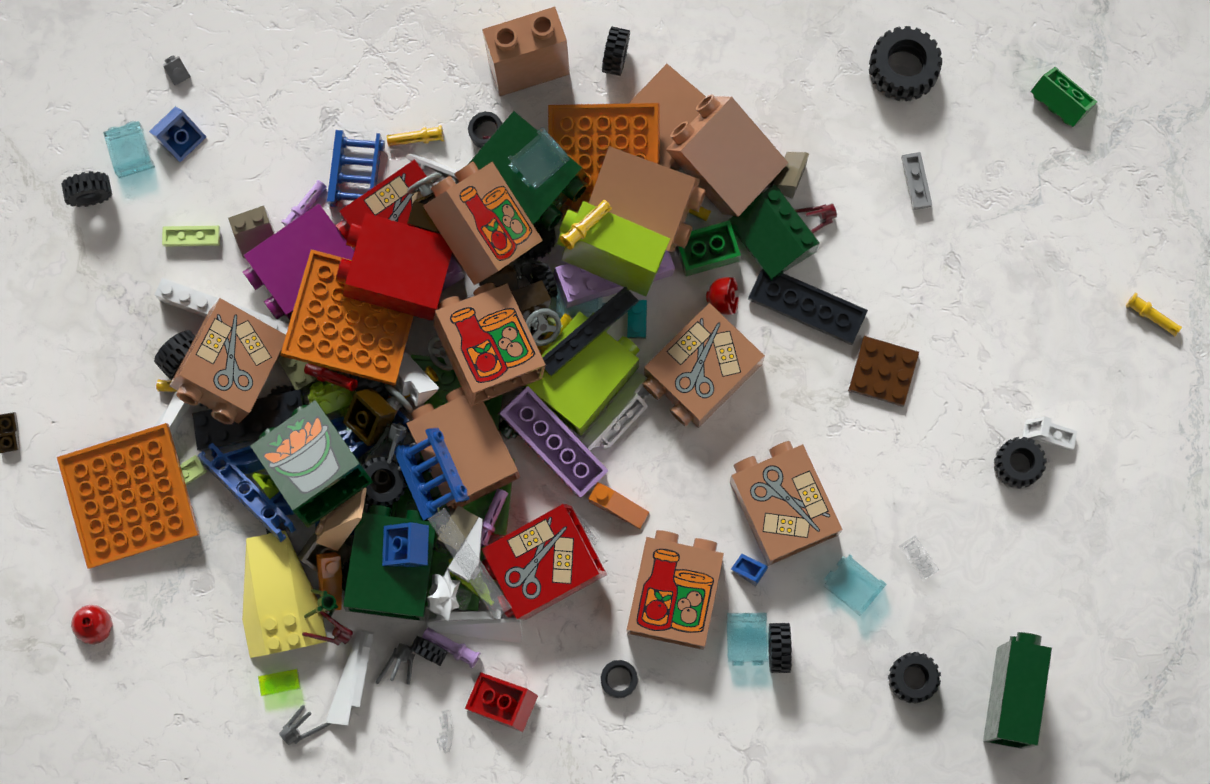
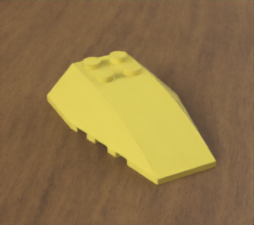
[242,530,327,658]

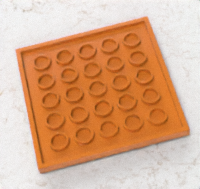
[548,103,660,219]
[280,249,413,386]
[57,423,200,569]

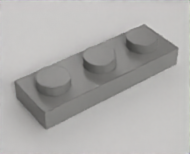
[901,152,932,210]

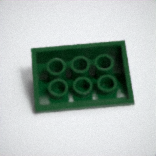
[729,185,820,280]

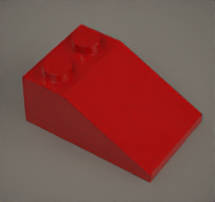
[465,672,538,732]

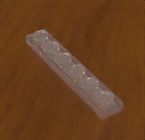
[428,508,512,619]

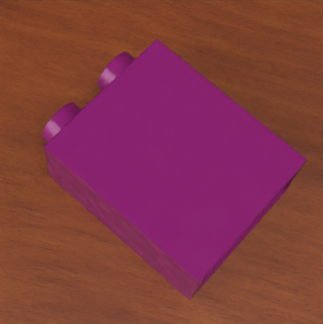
[243,204,354,320]

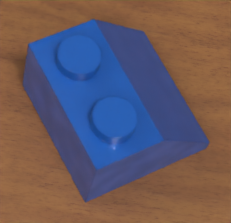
[149,106,206,162]
[382,522,429,567]

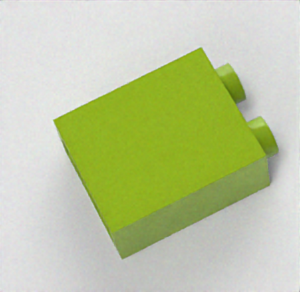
[556,201,670,297]
[522,311,640,436]

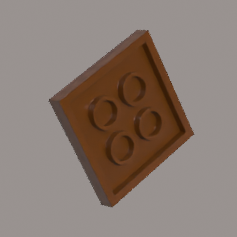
[848,336,919,407]

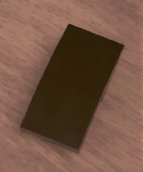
[0,412,19,453]

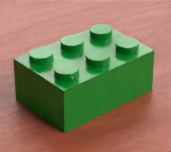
[676,220,741,277]

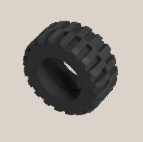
[869,26,942,101]

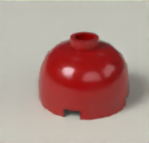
[706,277,739,315]
[71,605,113,645]

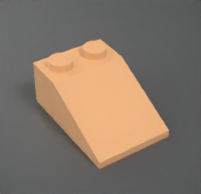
[315,488,367,551]

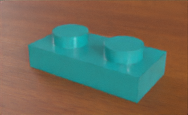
[627,300,647,339]

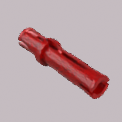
[304,363,358,391]

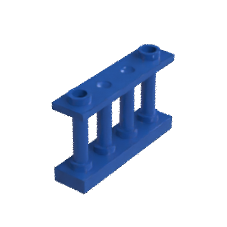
[327,130,385,207]
[394,428,469,521]

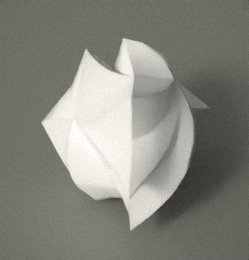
[426,567,461,622]

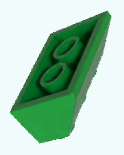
[1030,67,1098,127]

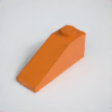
[588,482,649,529]
[316,552,342,612]

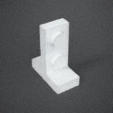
[1022,416,1077,450]

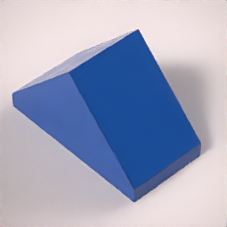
[731,554,768,587]

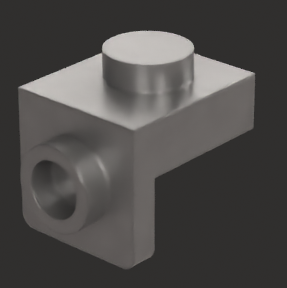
[163,55,191,86]

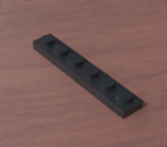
[542,286,639,377]

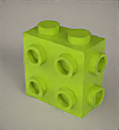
[307,373,355,414]

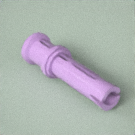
[281,180,327,226]
[481,489,508,547]
[422,627,481,668]

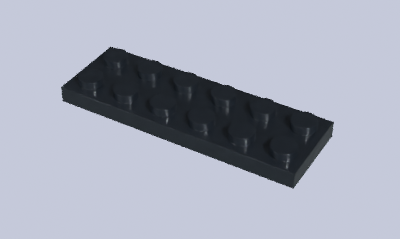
[748,269,868,345]
[192,389,305,451]

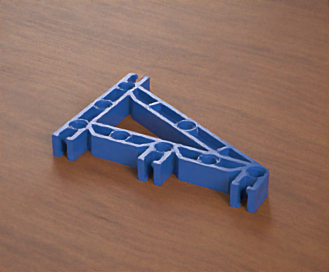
[198,410,410,542]

